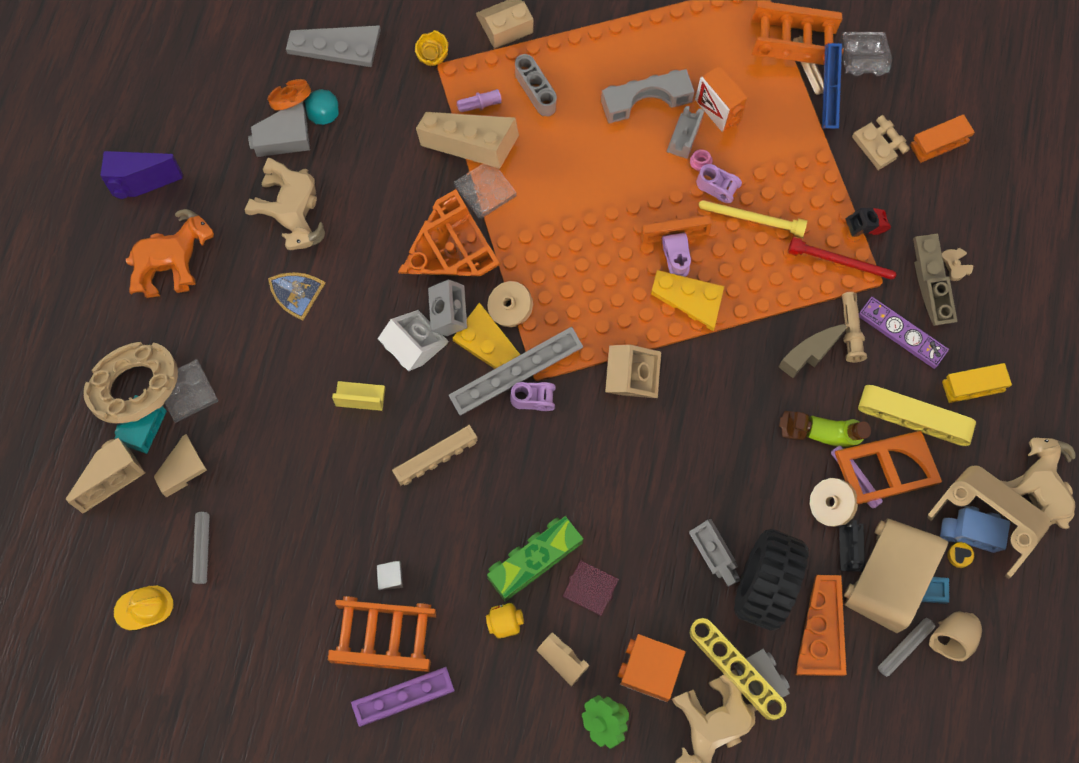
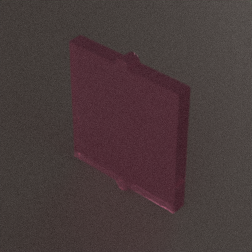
[563,560,619,616]

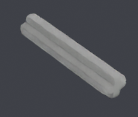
[192,512,210,584]
[878,618,935,677]

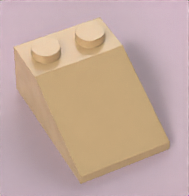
[66,438,145,513]

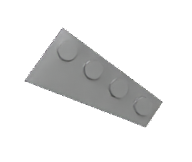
[286,26,381,67]

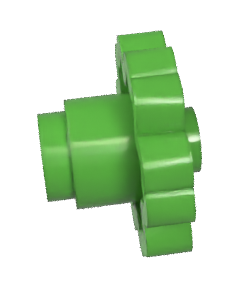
[582,695,629,748]

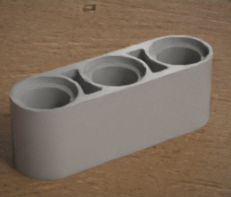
[515,54,557,117]

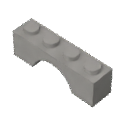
[601,69,694,124]

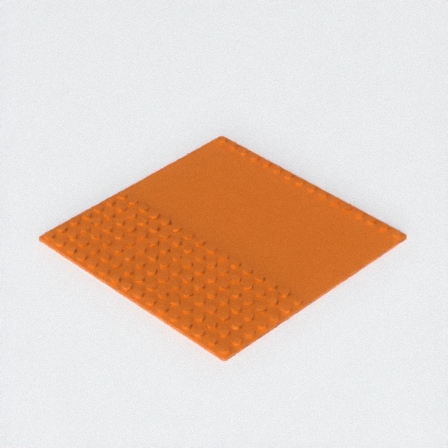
[437,0,883,381]

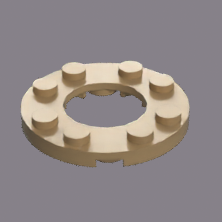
[84,342,178,423]

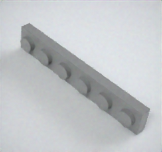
[448,327,583,416]

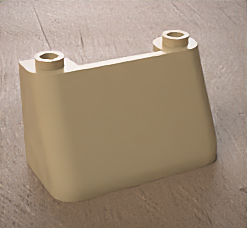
[844,518,948,633]

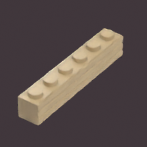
[392,425,478,486]

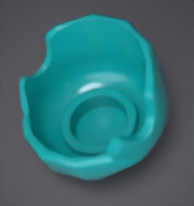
[305,89,339,125]

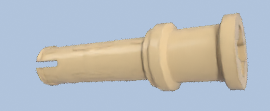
[842,292,867,362]

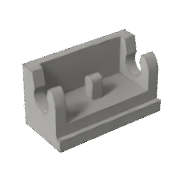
[667,106,705,159]

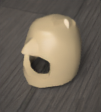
[929,611,982,661]

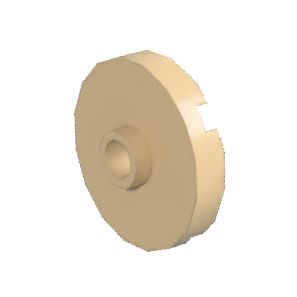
[487,281,533,328]
[810,478,858,527]

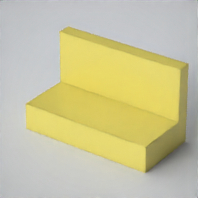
[332,381,385,411]

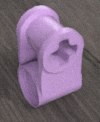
[696,164,742,204]
[662,233,691,277]
[510,382,556,411]

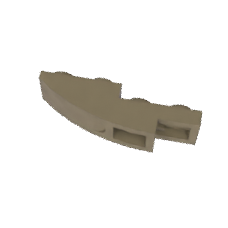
[913,233,958,326]

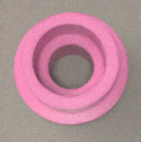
[690,150,712,171]

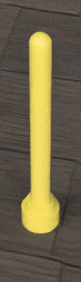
[699,200,807,238]

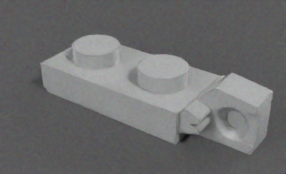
[689,519,741,587]

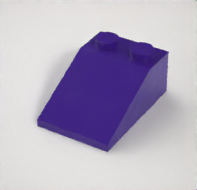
[100,151,183,199]

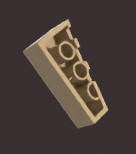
[416,112,519,168]

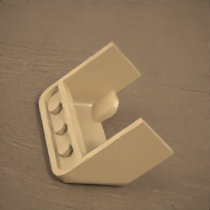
[928,466,1050,579]

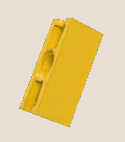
[942,363,1012,403]

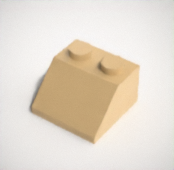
[476,0,533,49]
[605,345,661,398]

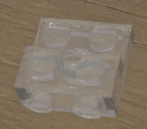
[841,32,892,76]

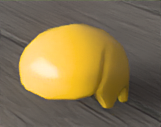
[415,30,448,66]

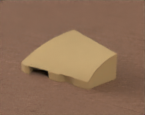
[154,434,207,497]
[537,633,589,687]

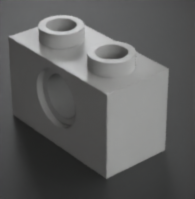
[428,279,467,336]

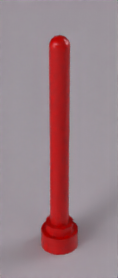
[788,236,896,279]

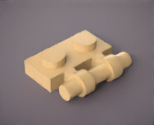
[852,115,910,170]

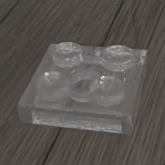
[454,164,517,220]
[165,359,218,423]

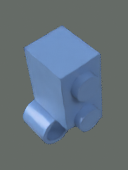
[940,506,1010,553]

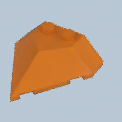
[398,189,501,276]

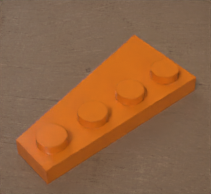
[795,575,847,676]

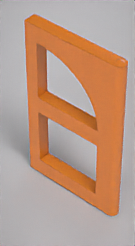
[835,431,942,504]

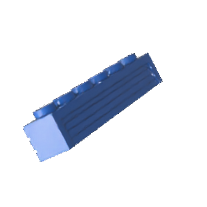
[822,43,842,129]

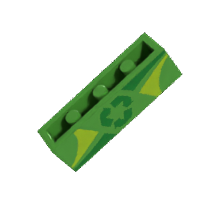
[487,516,583,602]

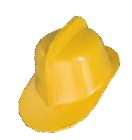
[114,586,173,630]

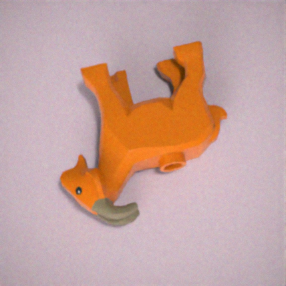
[126,209,214,298]

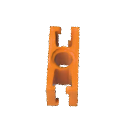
[910,114,975,163]

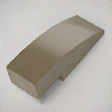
[779,324,847,378]

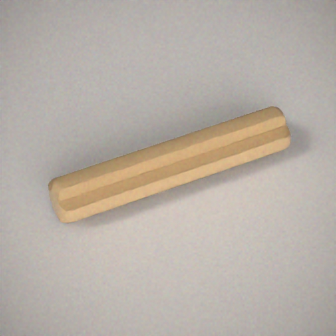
[793,36,824,95]

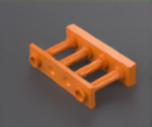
[752,0,843,65]
[328,597,436,672]

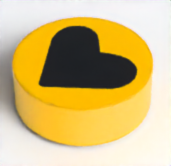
[947,542,974,568]

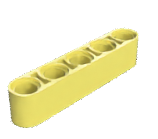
[858,385,976,446]
[690,618,786,720]

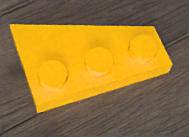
[651,270,724,331]
[452,303,520,369]

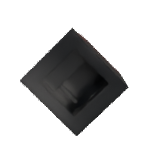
[845,208,891,237]

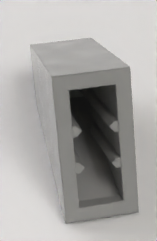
[248,101,310,157]

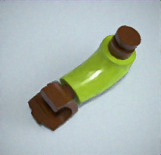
[779,411,871,448]

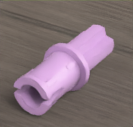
[457,89,501,112]

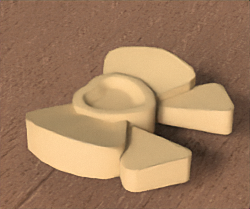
[942,248,973,281]

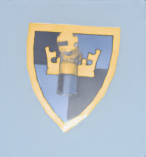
[268,272,326,321]

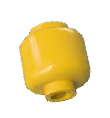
[486,603,524,638]

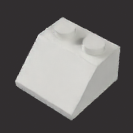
[378,310,449,371]

